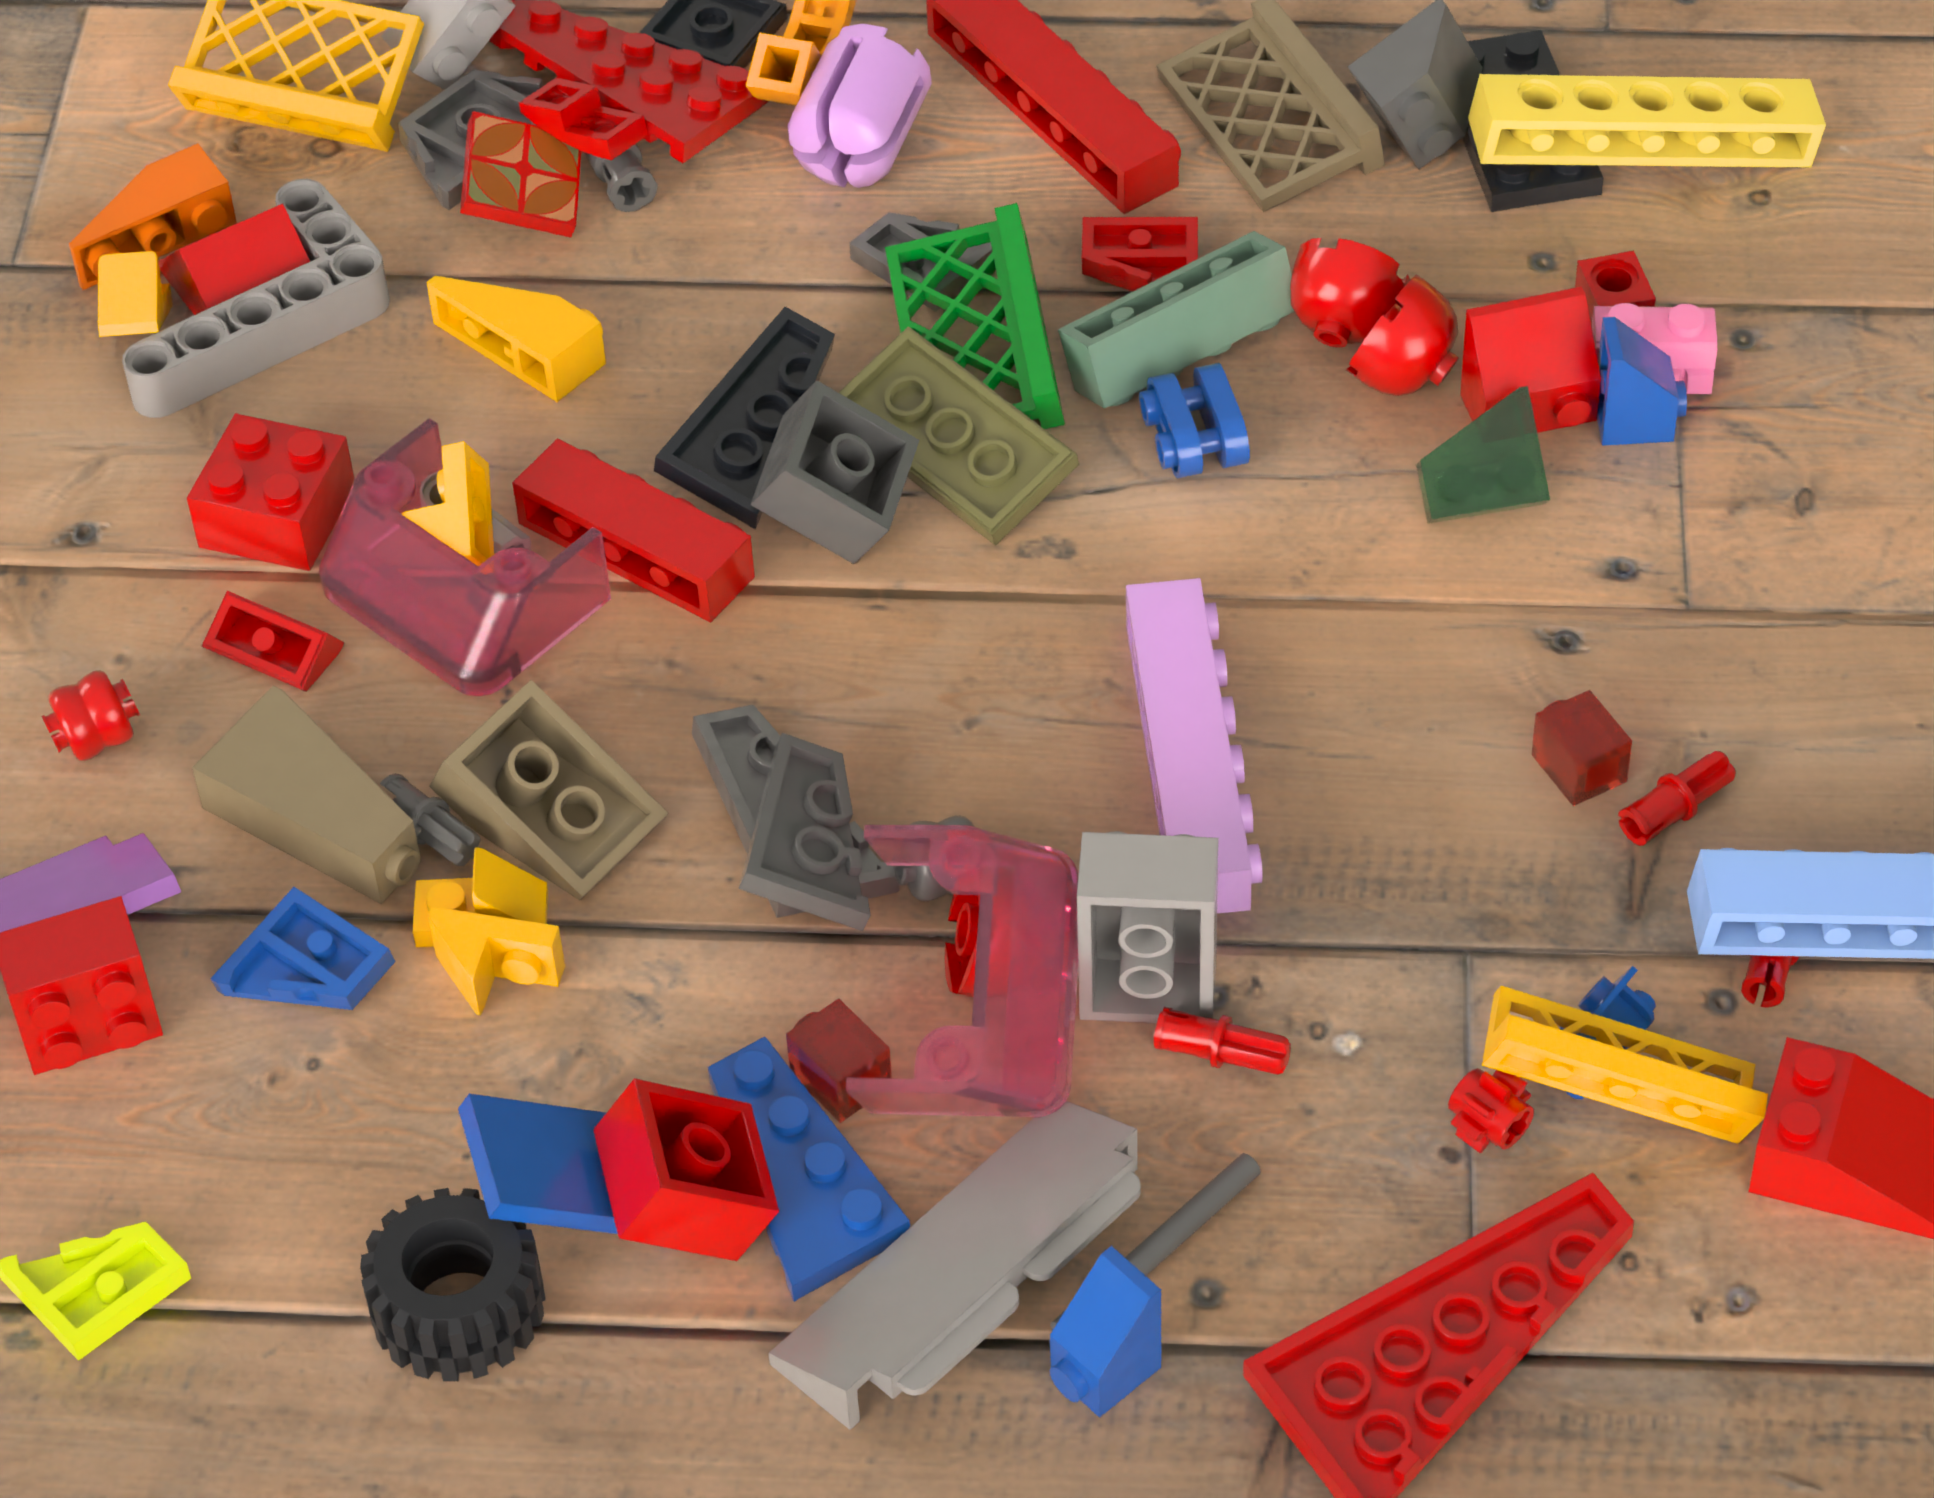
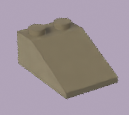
[429,680,669,900]

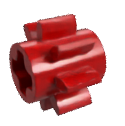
[1448,1068,1534,1153]

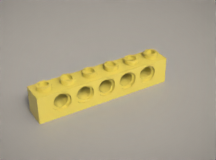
[1468,74,1826,168]

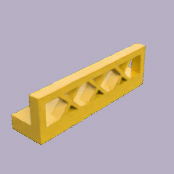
[1482,985,1768,1144]

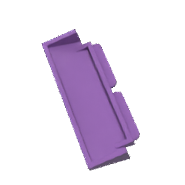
[0,833,181,932]

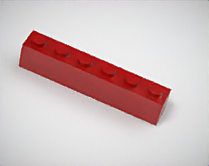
[926,0,1181,215]

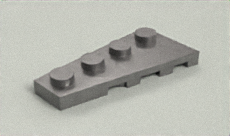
[692,705,900,918]

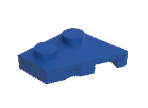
[210,887,396,1010]

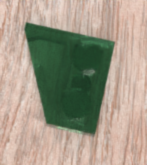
[1416,386,1550,524]

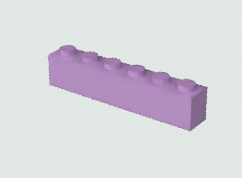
[1126,578,1262,914]

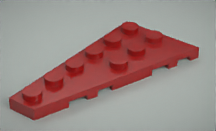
[489,0,769,164]
[1243,1172,1634,1498]

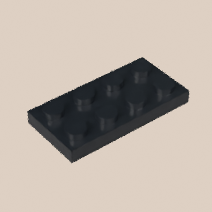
[1462,30,1604,212]

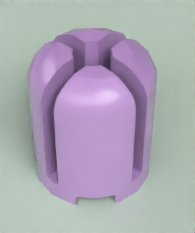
[788,24,932,188]

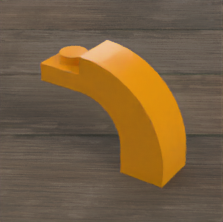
[746,0,856,106]

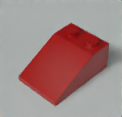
[1749,1037,1934,1239]

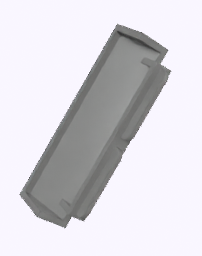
[769,1097,1141,1430]

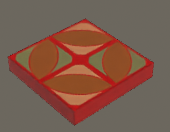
[460,111,582,238]

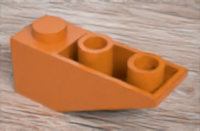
[69,143,237,290]

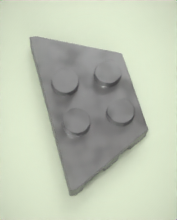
[398,69,542,210]

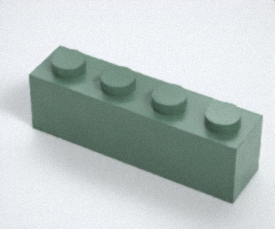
[1058,231,1295,409]

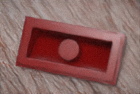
[201,591,345,692]

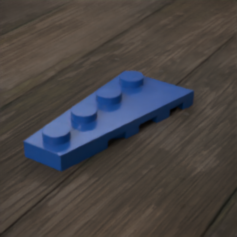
[708,1037,910,1301]

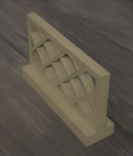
[1156,0,1385,212]

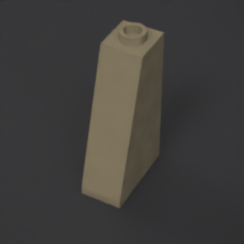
[192,685,421,904]

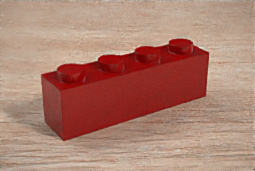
[512,438,755,623]

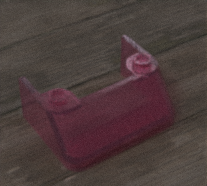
[319,418,611,696]
[846,825,1079,1117]

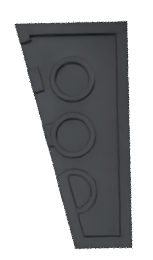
[654,306,835,529]

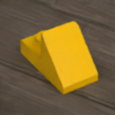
[98,251,173,337]
[402,441,496,578]
[412,847,548,947]
[428,906,565,1016]

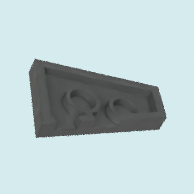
[739,733,871,931]

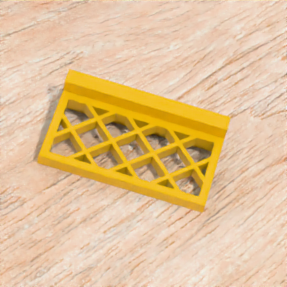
[168,0,424,152]

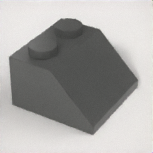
[1348,0,1482,170]

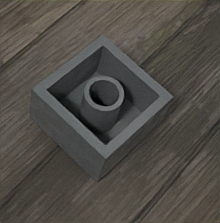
[751,380,919,564]

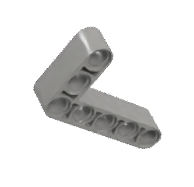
[122,179,390,418]

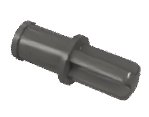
[380,773,481,866]

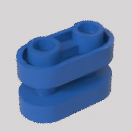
[1139,363,1250,479]

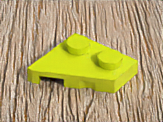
[0,1221,191,1361]

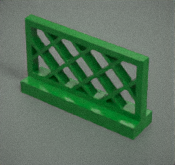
[885,203,1066,429]

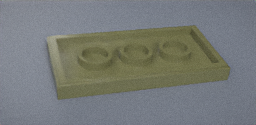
[839,326,1080,546]

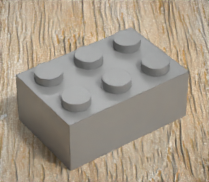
[1077,831,1218,1023]

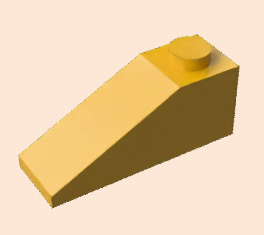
[426,276,606,402]

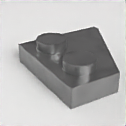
[850,212,992,312]

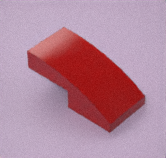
[519,78,648,161]

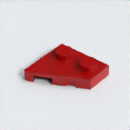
[1082,217,1198,292]

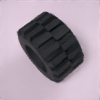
[360,1188,545,1382]

